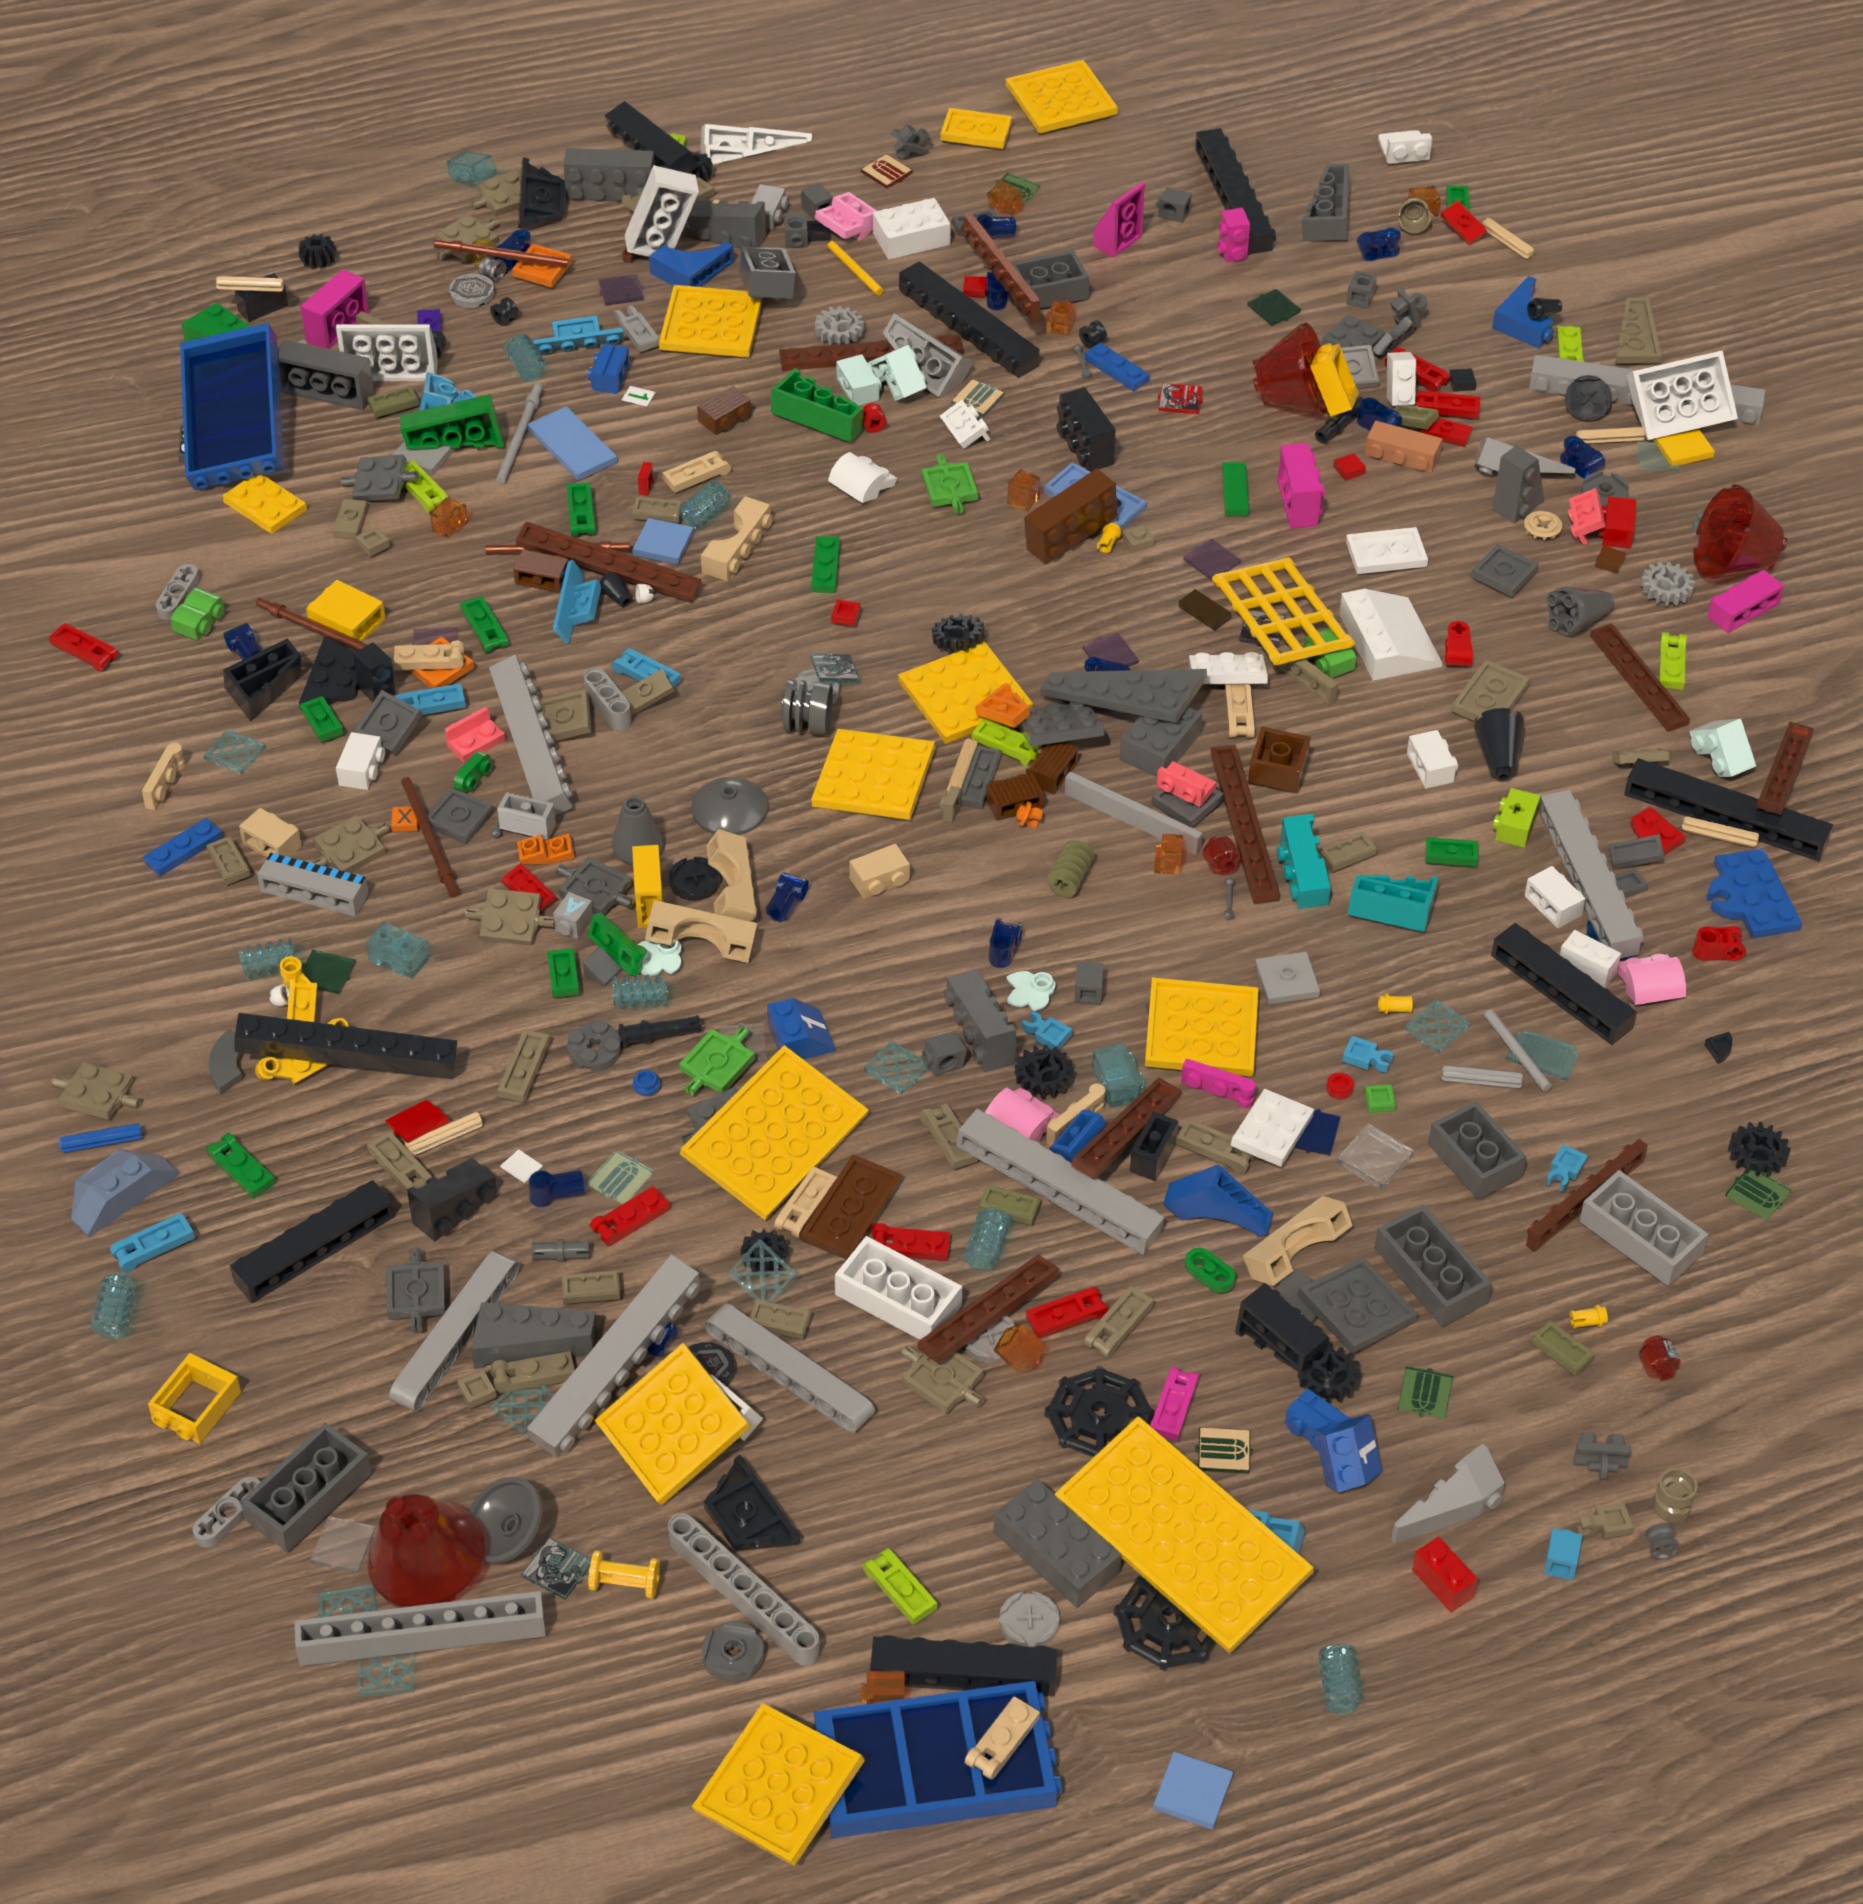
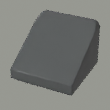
[583,947,621,987]

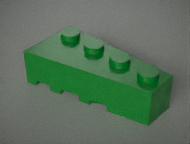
[181,302,267,367]
[771,368,863,442]
[400,394,504,449]

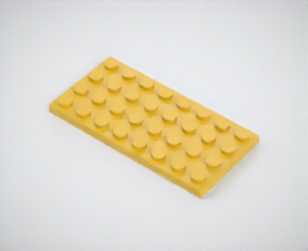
[1055,1416,1314,1654]

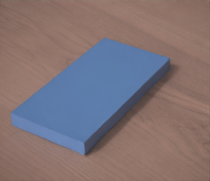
[527,406,617,481]
[1043,462,1147,531]

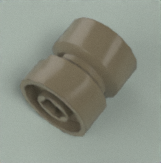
[1653,1468,1698,1523]

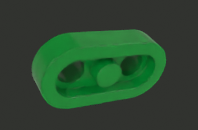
[453,751,492,793]
[1185,1248,1235,1293]

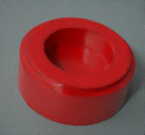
[1326,1072,1354,1100]

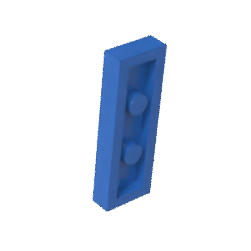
[1084,342,1150,392]
[143,818,223,877]

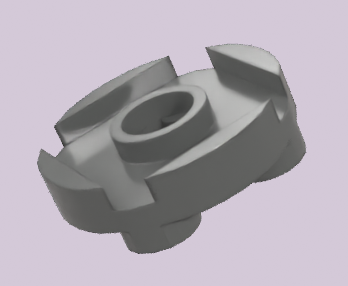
[1580,472,1629,506]
[567,1020,622,1071]
[702,1621,764,1681]

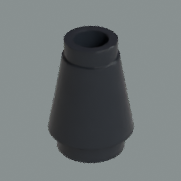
[1527,298,1562,321]
[600,572,632,607]

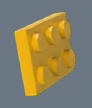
[940,108,1012,149]
[222,475,307,534]

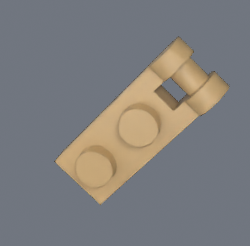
[662,451,731,493]
[394,641,464,670]
[1225,684,1254,738]
[142,743,185,810]
[1046,1084,1105,1146]
[774,1166,837,1239]
[965,1696,1040,1780]

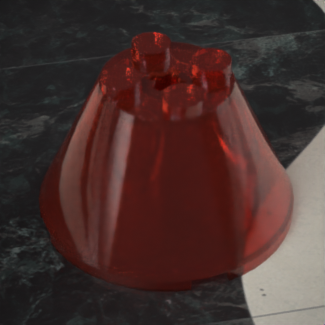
[1253,323,1328,415]
[1693,484,1788,579]
[367,1494,486,1608]

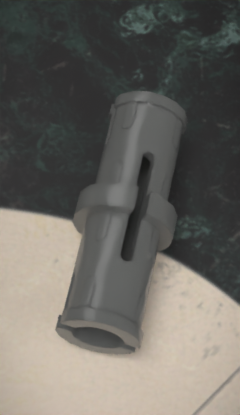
[532,1239,590,1262]

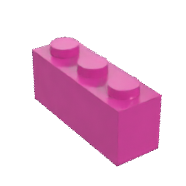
[1708,570,1784,633]

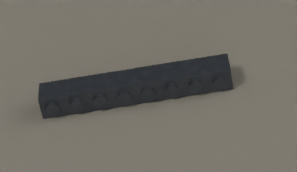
[1195,128,1276,255]
[899,261,1040,378]
[1624,758,1834,862]
[234,1013,458,1079]

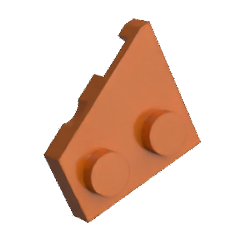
[975,683,1030,728]

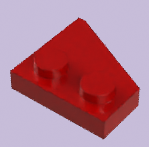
[1630,807,1686,865]

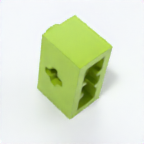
[1493,788,1541,848]

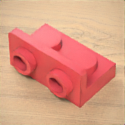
[1568,488,1605,545]
[445,707,506,763]
[1156,761,1216,807]

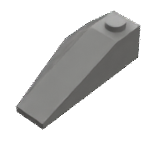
[883,313,974,398]
[1474,437,1575,475]
[1391,1444,1505,1544]

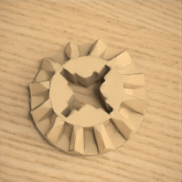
[1524,511,1562,541]

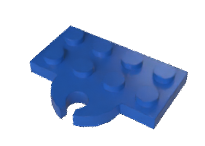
[1706,848,1803,938]

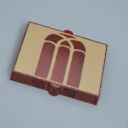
[861,154,913,189]

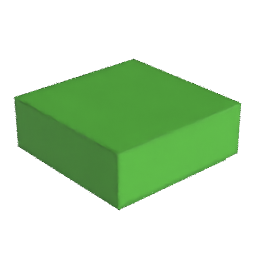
[1364,1084,1396,1113]

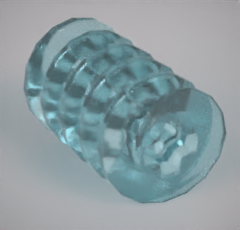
[503,334,545,382]
[680,480,730,530]
[238,937,295,980]
[613,973,668,1009]
[964,1208,1012,1271]
[91,1274,137,1339]
[1318,1644,1363,1714]

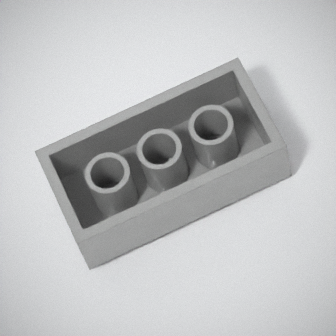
[1579,1170,1708,1286]

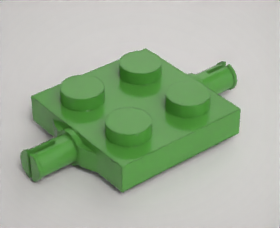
[921,454,978,514]
[679,1026,755,1096]

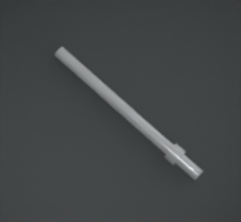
[496,384,543,484]

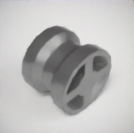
[479,256,506,282]
[1645,1523,1681,1560]

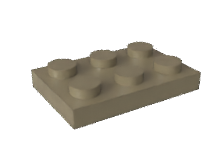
[1451,660,1530,721]

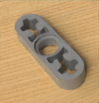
[156,564,199,620]
[192,1477,261,1548]

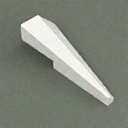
[701,124,812,164]

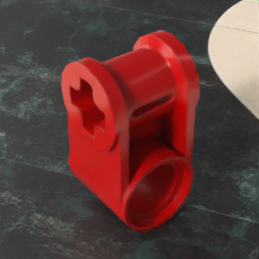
[1445,621,1473,667]
[1692,926,1746,961]

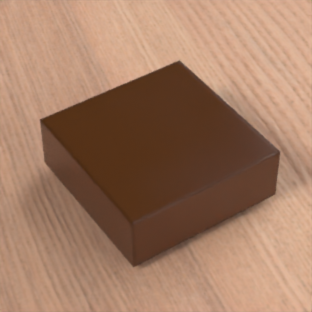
[1595,546,1626,574]

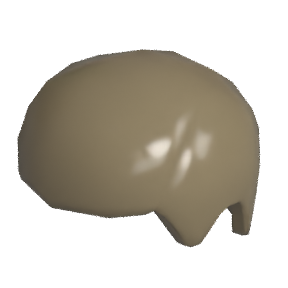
[1398,198,1431,234]

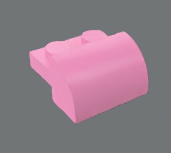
[815,192,877,241]
[1617,954,1686,1005]
[985,1087,1060,1143]

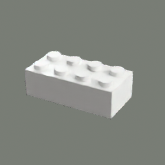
[625,165,699,257]
[835,1236,962,1340]

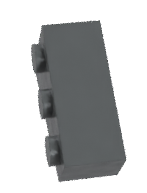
[1492,446,1544,524]

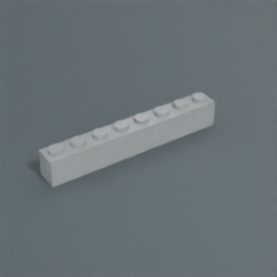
[489,654,573,816]
[1539,790,1644,958]
[957,1109,1164,1255]
[527,1254,701,1459]
[294,1591,546,1666]

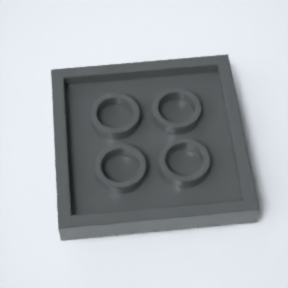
[1017,702,1104,746]
[1297,1257,1418,1353]

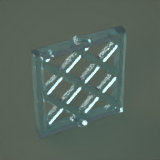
[204,729,266,774]
[1405,1000,1470,1053]
[864,1041,929,1095]
[728,1239,797,1302]
[490,1385,554,1436]
[318,1585,377,1618]
[356,1652,416,1697]

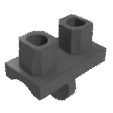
[890,124,931,159]
[1390,287,1428,329]
[1574,1432,1631,1480]

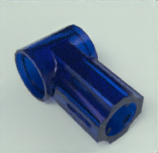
[976,214,1017,237]
[223,623,262,660]
[766,872,809,923]
[529,1170,585,1207]

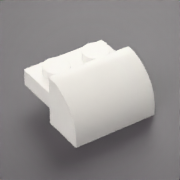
[828,452,897,503]

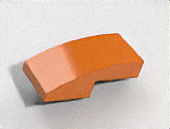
[517,833,575,864]

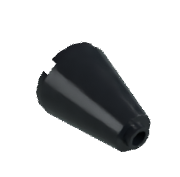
[1474,708,1525,781]

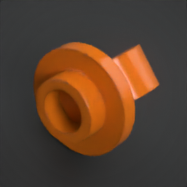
[1015,801,1043,828]

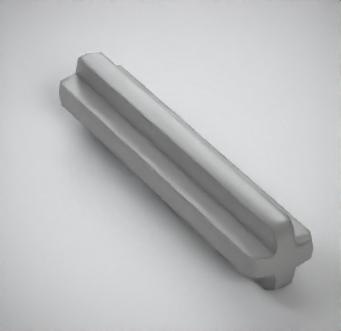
[1441,1065,1523,1088]

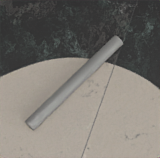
[1484,1009,1552,1092]

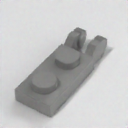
[614,305,660,352]

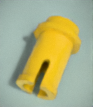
[1097,523,1121,553]
[1378,993,1413,1014]
[1569,1305,1608,1329]

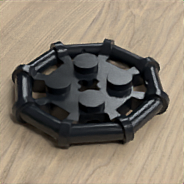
[1044,1366,1155,1457]
[1113,1576,1217,1671]

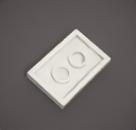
[1346,527,1428,574]
[1189,652,1268,684]
[1231,1089,1314,1167]

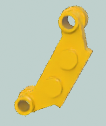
[280,956,317,1022]
[255,1018,348,1085]

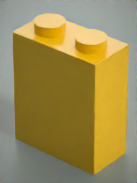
[306,580,385,641]

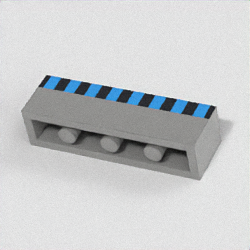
[257,852,369,917]

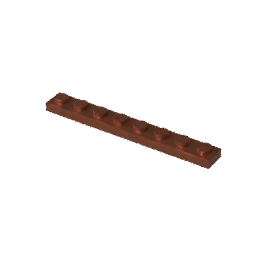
[961,213,1040,322]
[779,334,963,371]
[516,521,702,603]
[1210,744,1279,903]

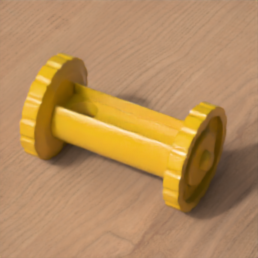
[588,1550,660,1599]

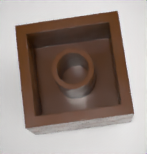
[1248,726,1311,793]

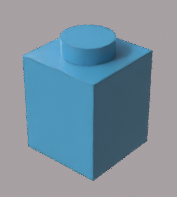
[1543,1528,1582,1581]

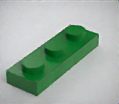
[811,536,840,593]

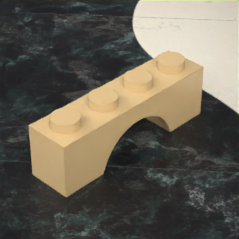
[701,496,773,581]
[706,829,757,921]
[645,900,757,963]
[1243,1196,1353,1286]

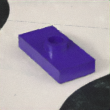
[417,309,441,332]

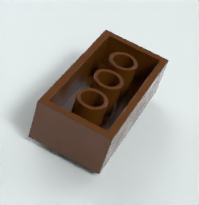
[1024,468,1117,565]

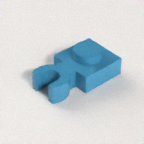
[1022,1011,1072,1050]
[1342,1036,1394,1073]
[1546,1144,1588,1192]

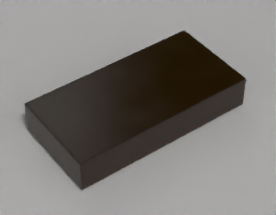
[1179,589,1231,631]

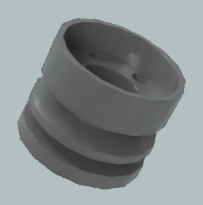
[781,679,833,735]

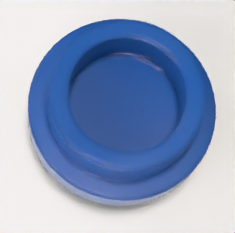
[633,1070,660,1096]

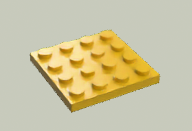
[1006,60,1118,134]
[659,285,763,357]
[898,642,1033,744]
[811,729,935,820]
[1145,978,1258,1077]
[595,1343,751,1505]
[692,1703,865,1866]

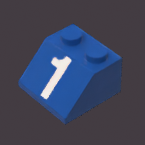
[767,998,835,1059]
[1313,1414,1383,1492]

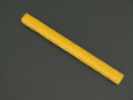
[828,241,883,296]

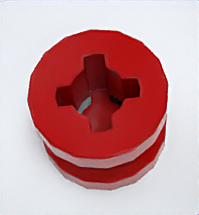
[863,403,887,433]

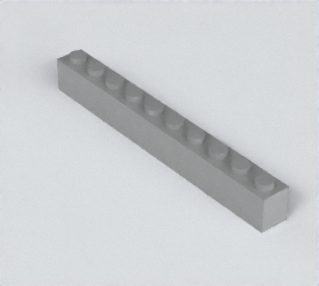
[1529,355,1765,425]

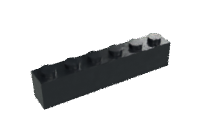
[604,101,697,173]
[1491,923,1637,1045]
[230,1180,394,1303]
[870,1635,1057,1697]

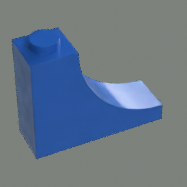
[649,241,734,287]
[1492,276,1554,349]
[1163,1164,1273,1237]

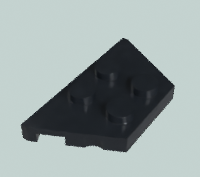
[518,157,565,229]
[299,637,358,707]
[703,1455,800,1551]

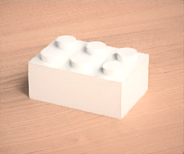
[873,198,950,260]

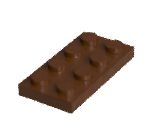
[801,1154,902,1259]

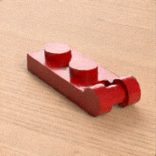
[1384,347,1450,392]
[1414,391,1481,419]
[49,623,119,672]
[589,1186,670,1246]
[871,1223,950,1261]
[1026,1287,1109,1339]

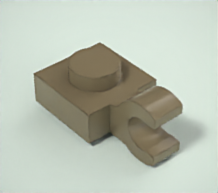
[1576,1503,1634,1539]

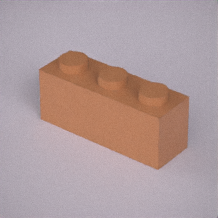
[1365,421,1442,474]

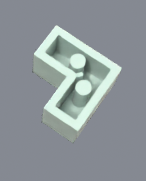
[869,345,927,401]
[1689,718,1756,777]

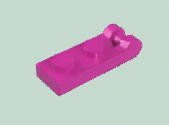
[1181,1058,1256,1108]
[1150,1366,1200,1441]

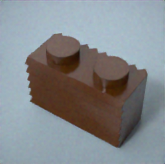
[697,386,751,435]
[513,549,569,593]
[1025,742,1079,794]
[986,772,1045,820]

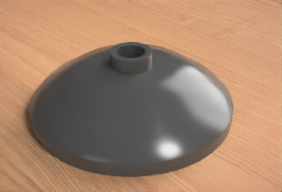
[691,777,768,835]
[464,1477,543,1564]

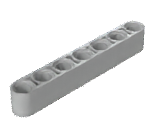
[389,1251,520,1412]
[704,1303,875,1433]
[668,1513,820,1666]

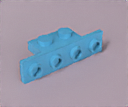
[533,315,624,354]
[553,560,601,644]

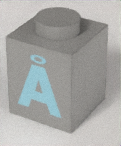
[553,892,593,939]

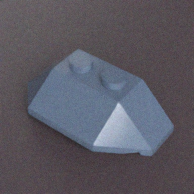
[71,1149,179,1238]

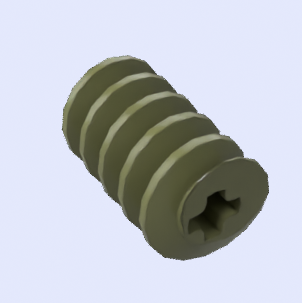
[1047,840,1095,898]

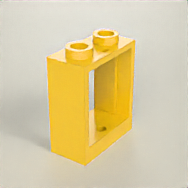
[1310,343,1359,416]
[632,845,662,928]
[148,1353,241,1444]

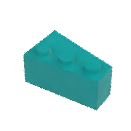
[1276,813,1331,909]
[1348,875,1439,932]

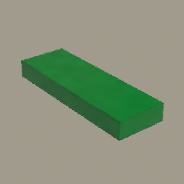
[1222,462,1249,516]

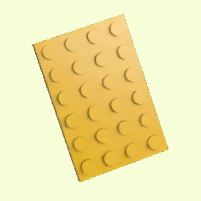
[680,1045,869,1221]

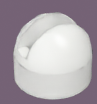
[636,584,654,604]
[270,984,289,1007]

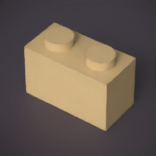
[239,808,302,857]
[849,844,910,899]

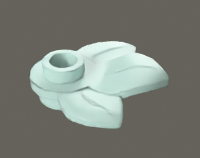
[637,940,681,976]
[1007,971,1055,1011]

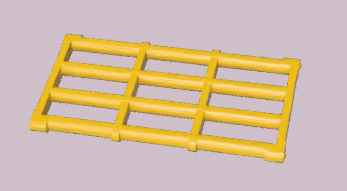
[1212,557,1355,665]

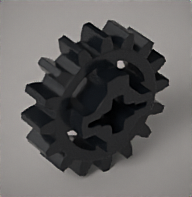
[932,614,985,652]
[1014,1045,1074,1098]
[1728,1122,1791,1177]
[1298,1345,1361,1403]

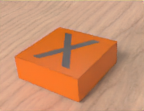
[391,807,418,832]

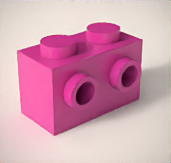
[1217,208,1250,262]

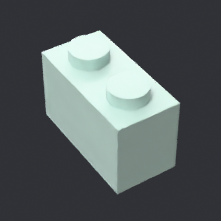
[836,355,882,405]

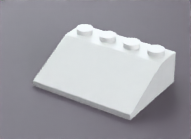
[336,325,438,381]
[1626,351,1738,440]
[1339,589,1443,681]

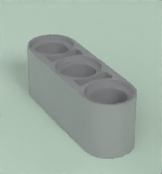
[583,668,631,731]

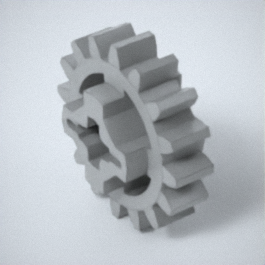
[815,306,864,345]
[1641,561,1695,606]

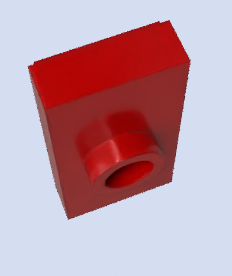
[1441,200,1487,246]
[1421,418,1473,447]
[501,863,556,914]

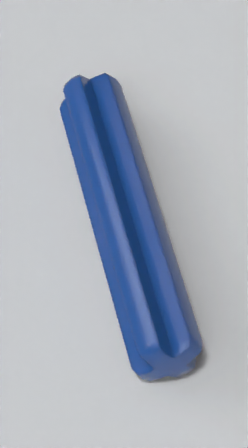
[59,1123,143,1153]

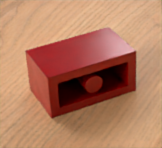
[1598,496,1637,549]
[1412,1536,1478,1613]

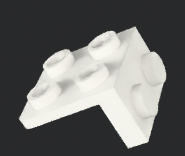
[1378,130,1432,164]

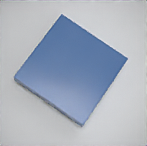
[633,518,694,565]
[1153,1752,1233,1830]

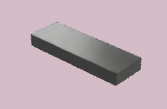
[961,745,1002,810]

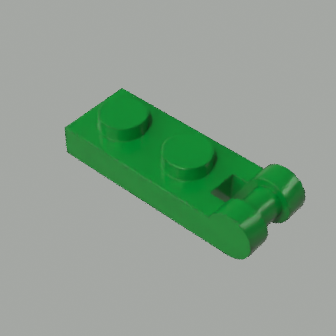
[566,482,595,536]
[460,596,508,654]
[587,913,647,976]
[205,1132,276,1199]

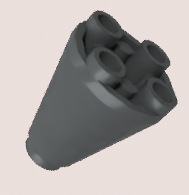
[1547,586,1615,635]
[611,796,663,864]

